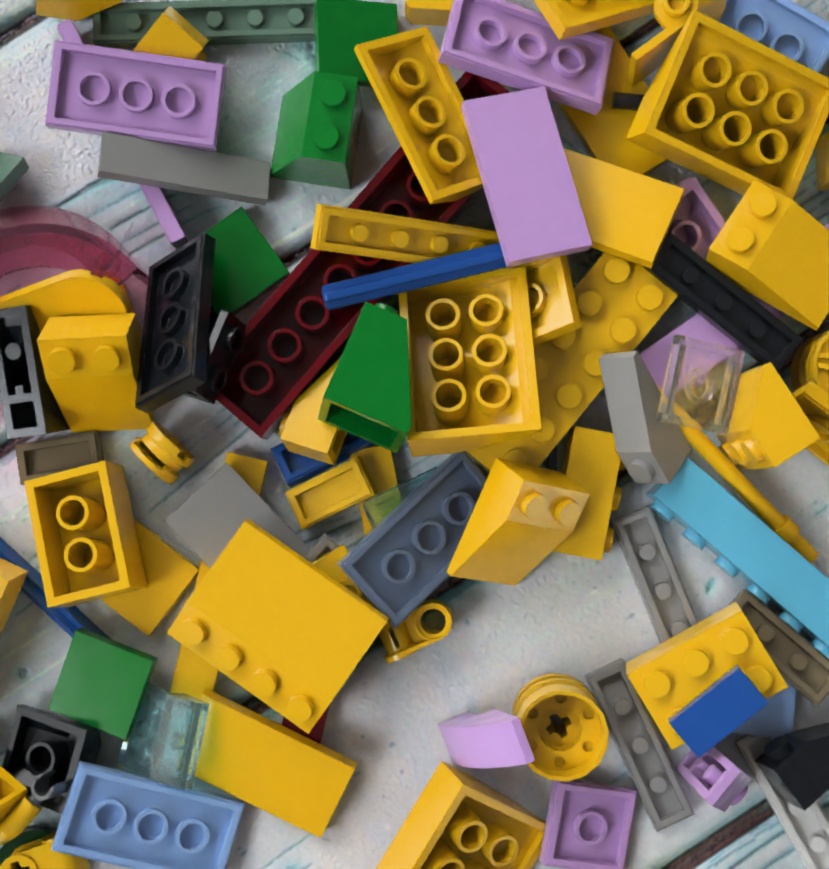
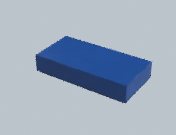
[668,665,769,758]

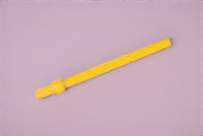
[656,384,818,563]

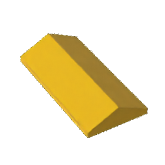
[354,26,484,204]

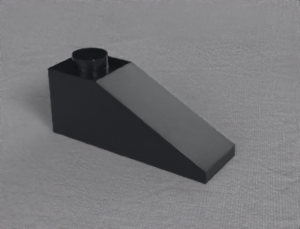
[0,305,70,439]
[754,722,829,811]

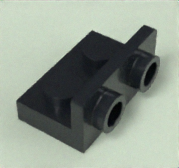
[183,310,246,404]

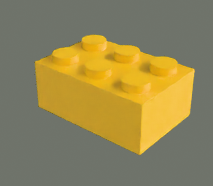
[24,460,148,608]
[626,602,788,750]

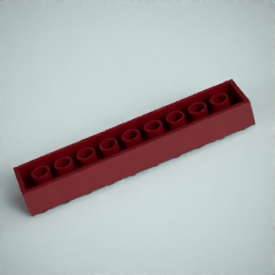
[216,71,509,440]

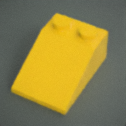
[706,180,829,331]
[37,313,155,433]
[447,458,590,586]

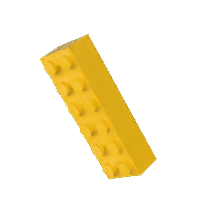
[465,252,678,473]

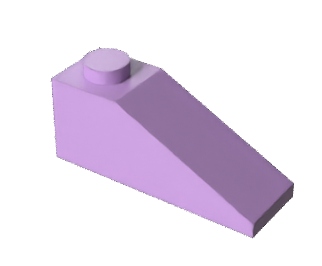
[676,747,752,812]

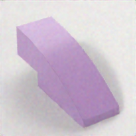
[438,709,535,769]

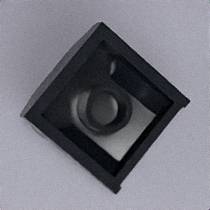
[2,704,101,814]

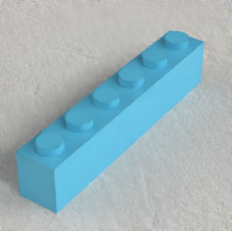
[646,457,829,660]

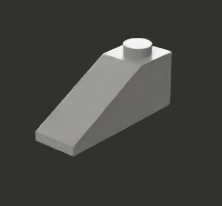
[599,351,692,484]

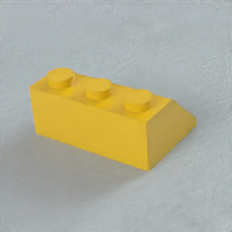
[716,362,821,470]

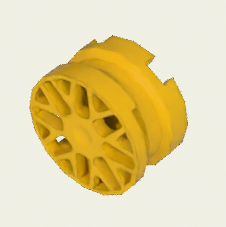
[129,420,196,485]

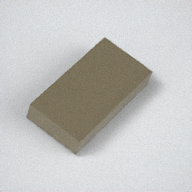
[15,431,104,485]

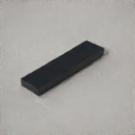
[642,233,804,372]

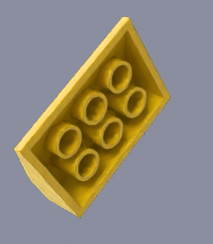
[626,10,829,200]
[398,267,542,457]
[167,518,389,734]
[376,761,546,869]

